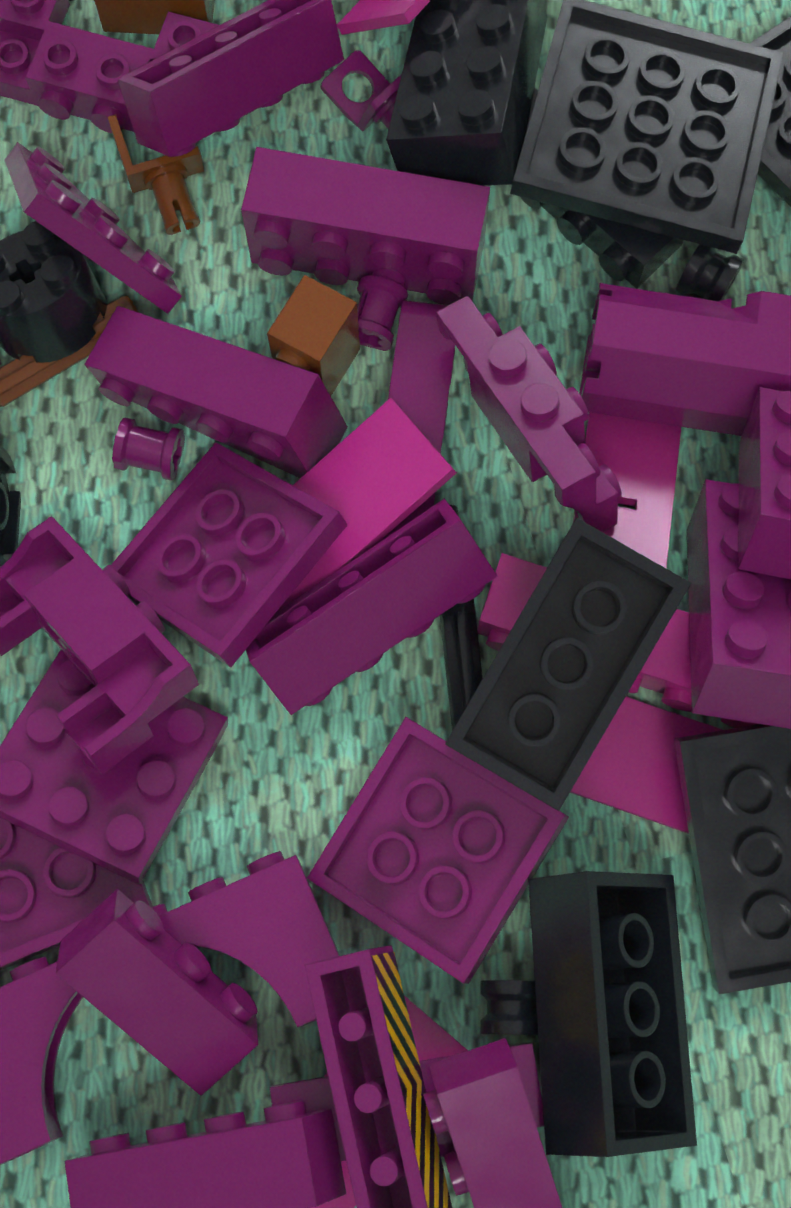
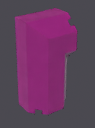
[579,283,791,436]

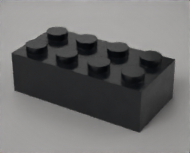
[386,0,548,186]
[445,517,691,811]
[528,871,697,1157]

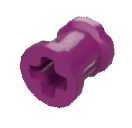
[357,275,408,351]
[112,418,185,481]

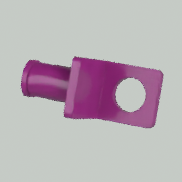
[320,50,402,131]

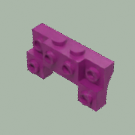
[0,0,219,133]
[436,296,622,532]
[0,516,199,775]

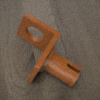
[108,114,204,235]

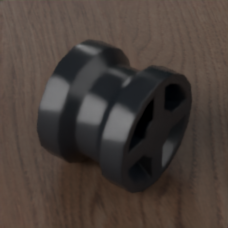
[676,244,744,301]
[480,980,538,1035]

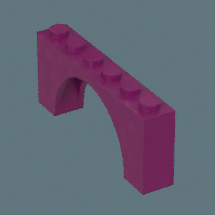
[0,851,340,1165]

